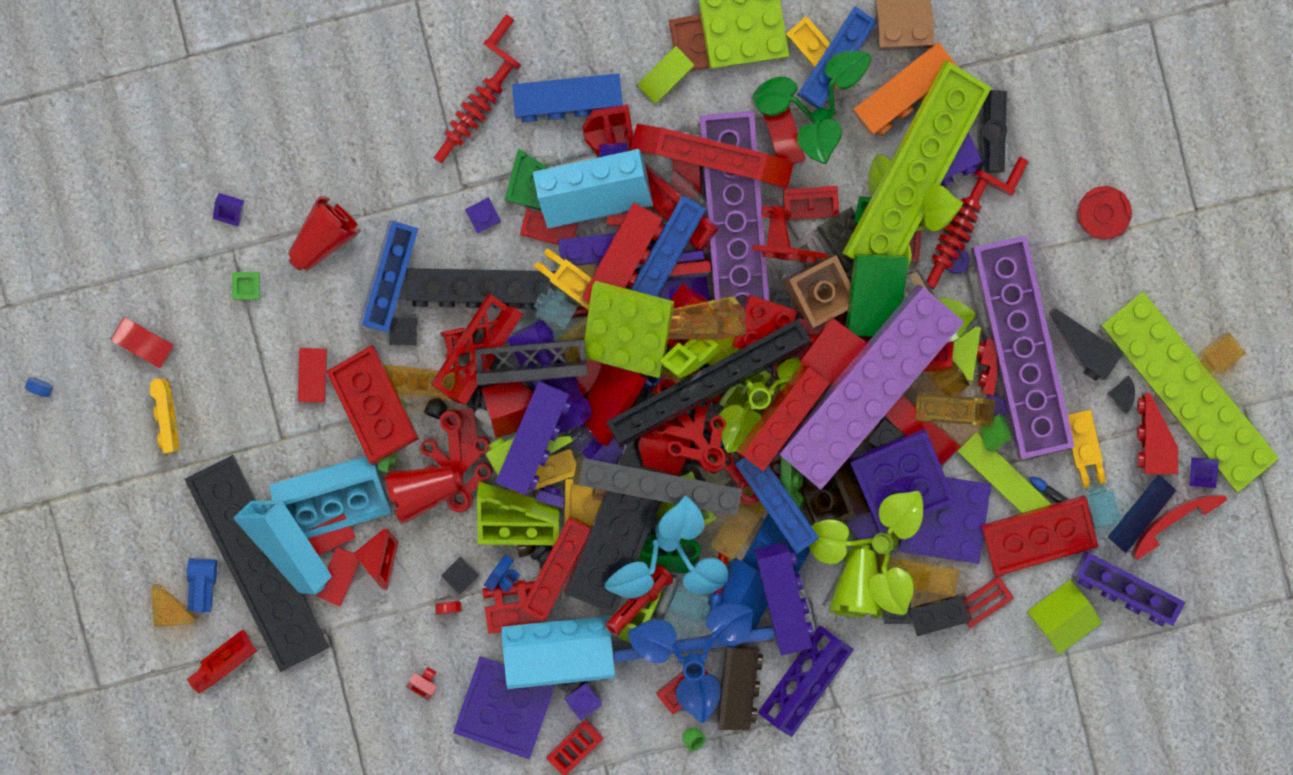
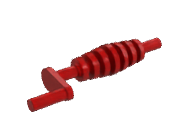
[433,14,521,164]
[925,157,1028,289]

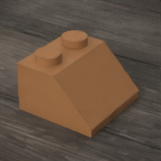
[875,0,934,50]
[782,255,851,328]

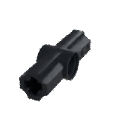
[980,90,1007,173]

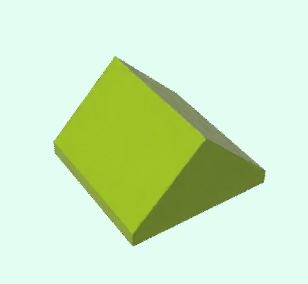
[1027,579,1102,654]

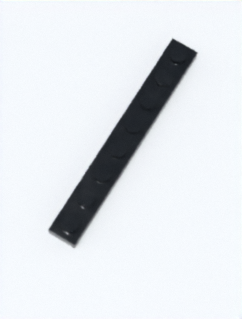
[606,319,812,448]

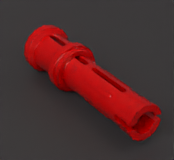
[605,565,673,636]

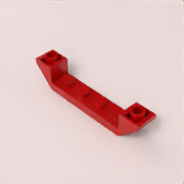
[630,124,794,189]

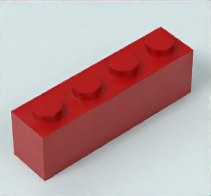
[580,203,664,305]
[736,364,830,471]

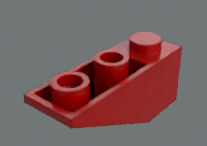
[1137,393,1178,474]

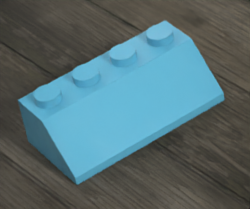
[533,149,653,229]
[270,456,392,538]
[502,616,615,689]

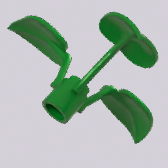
[752,51,871,164]

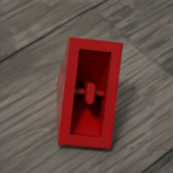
[353,529,398,590]

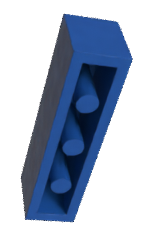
[512,73,623,123]
[359,221,419,332]

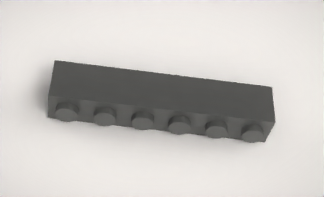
[573,457,742,516]

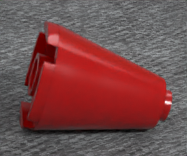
[288,195,361,271]
[385,466,463,524]

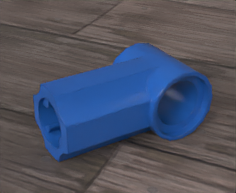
[187,558,217,612]

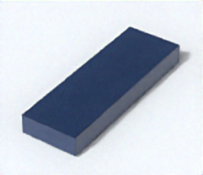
[1107,475,1177,553]

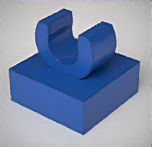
[484,554,520,592]

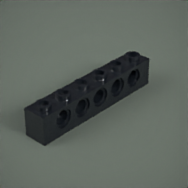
[406,268,569,310]

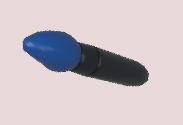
[1029,477,1069,503]

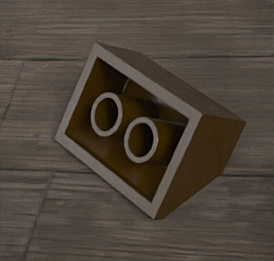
[799,458,871,526]
[717,645,763,730]

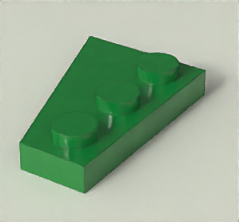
[505,148,548,211]

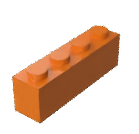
[852,42,958,136]

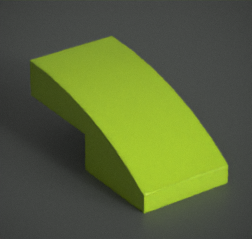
[637,46,695,104]
[660,330,721,378]

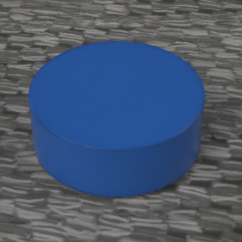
[25,377,54,397]

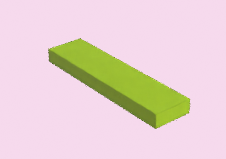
[957,432,1052,513]

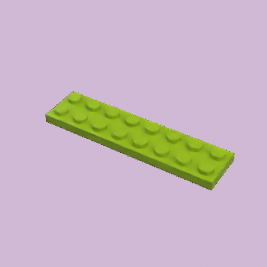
[842,61,992,260]
[1100,292,1279,492]

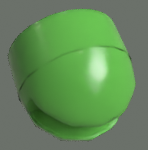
[682,728,706,752]

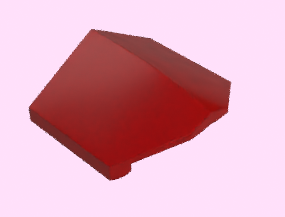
[582,104,633,158]
[481,381,534,438]
[638,419,691,476]

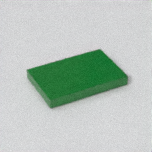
[846,254,909,336]

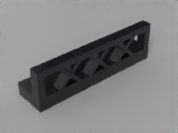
[475,339,587,385]

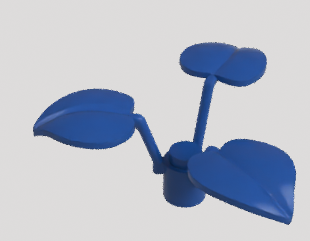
[628,603,754,723]

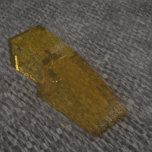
[710,487,766,560]

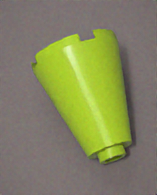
[829,544,883,619]

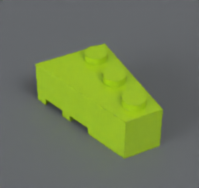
[477,481,560,545]

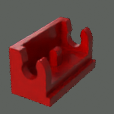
[783,186,839,220]

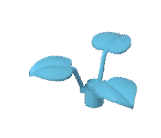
[604,496,728,598]

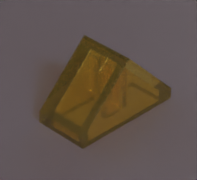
[151,583,199,627]

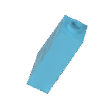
[234,501,332,594]

